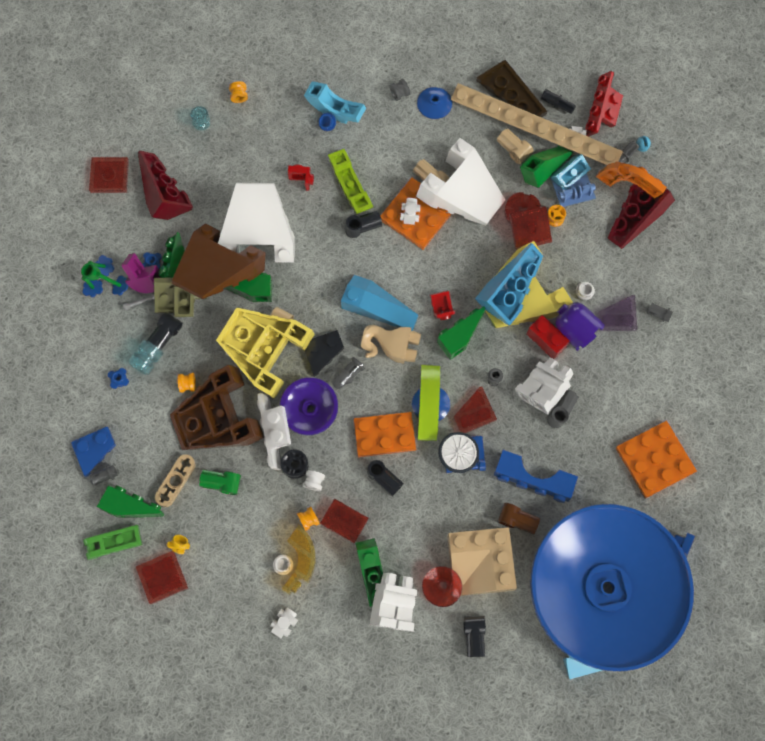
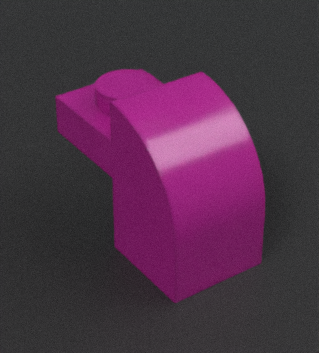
[121,253,160,293]

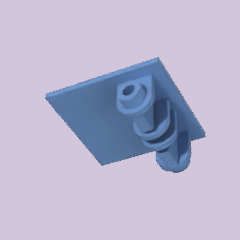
[550,173,596,207]

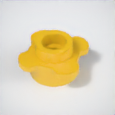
[167,535,190,554]

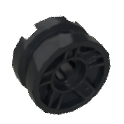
[280,449,309,479]

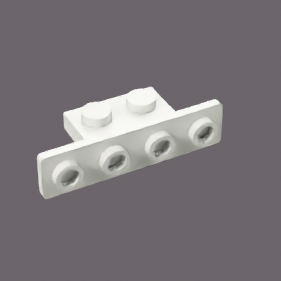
[257,393,291,470]

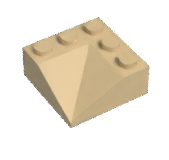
[447,527,517,597]

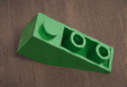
[520,146,573,188]
[158,232,185,278]
[224,273,272,302]
[437,306,486,360]
[97,485,164,518]
[355,538,383,607]

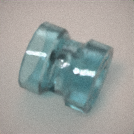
[190,106,211,131]

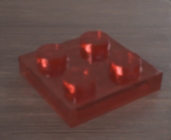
[136,551,189,605]

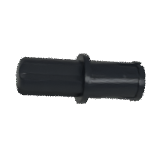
[541,89,576,114]

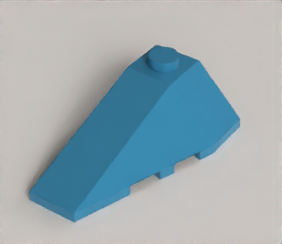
[475,243,543,326]
[341,275,418,331]

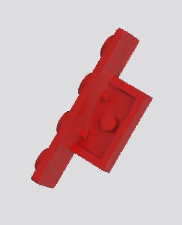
[585,71,623,137]

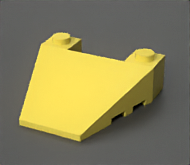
[485,241,573,328]
[216,308,315,399]

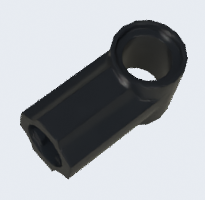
[345,211,382,238]
[146,312,183,352]
[367,460,404,497]
[464,616,486,657]

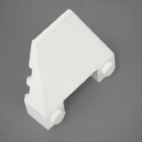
[416,138,505,226]
[218,183,295,263]

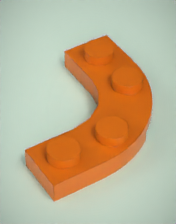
[596,161,667,198]

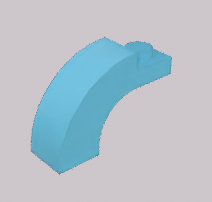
[304,81,366,124]

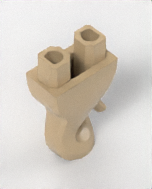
[361,325,421,364]

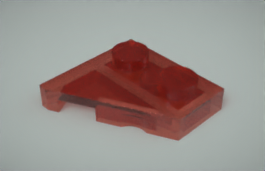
[454,386,497,433]

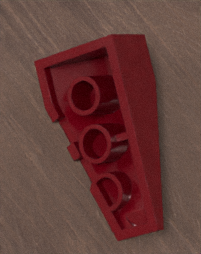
[138,150,193,220]
[607,183,675,249]

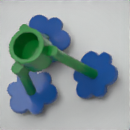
[81,255,128,298]

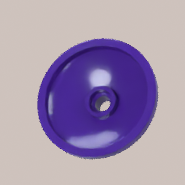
[280,377,338,436]

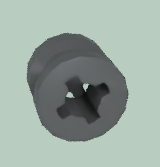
[390,79,410,101]

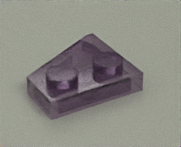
[597,295,637,331]

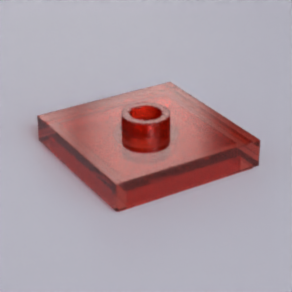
[89,157,129,193]
[509,205,552,250]

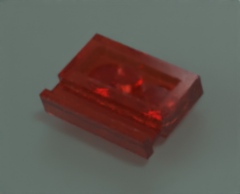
[320,498,369,544]

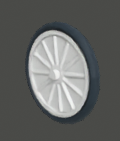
[438,432,479,473]

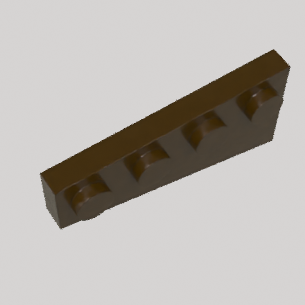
[476,60,547,118]

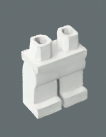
[515,357,573,415]
[369,573,417,632]

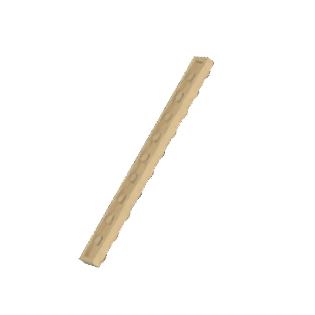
[451,83,623,165]

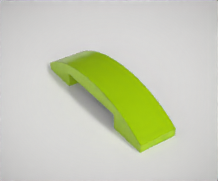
[328,149,373,214]
[418,365,440,441]

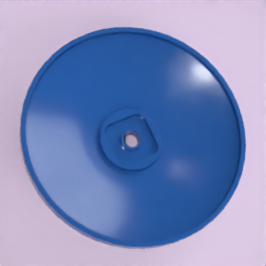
[530,504,694,671]

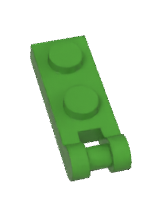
[83,525,143,560]

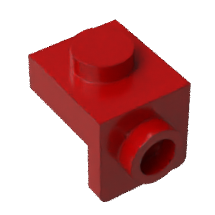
[288,164,314,191]
[430,290,455,320]

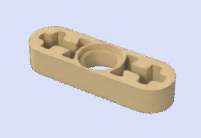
[155,454,196,507]

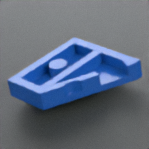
[71,426,116,477]

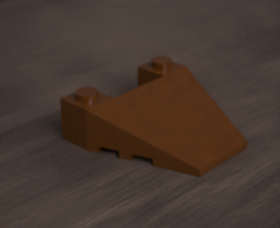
[172,223,266,299]
[170,365,264,450]

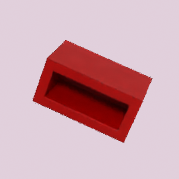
[526,315,570,359]

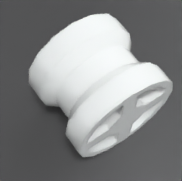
[302,470,325,491]

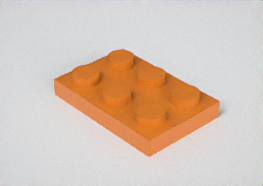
[354,412,416,457]

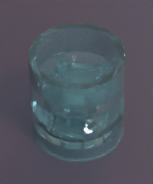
[127,339,164,376]

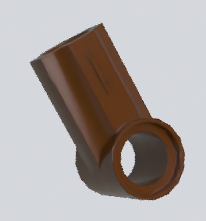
[497,503,541,535]

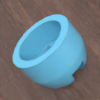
[636,136,651,152]

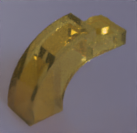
[282,525,316,595]

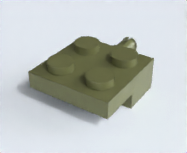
[154,278,207,317]

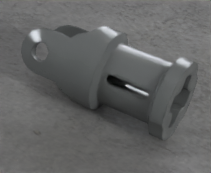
[334,357,365,389]

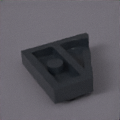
[304,330,344,377]

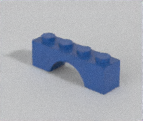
[494,450,578,503]

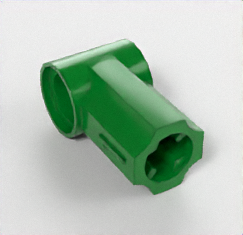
[199,470,241,495]

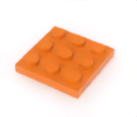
[380,177,452,250]
[616,420,697,499]

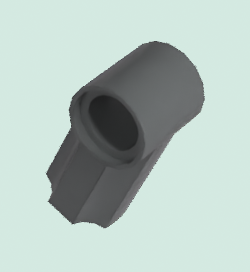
[547,390,579,428]

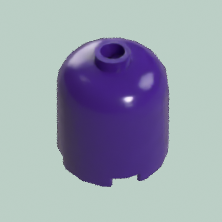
[555,302,605,351]

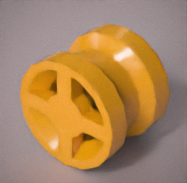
[229,81,248,103]
[546,205,566,227]
[178,372,196,393]
[297,506,320,531]

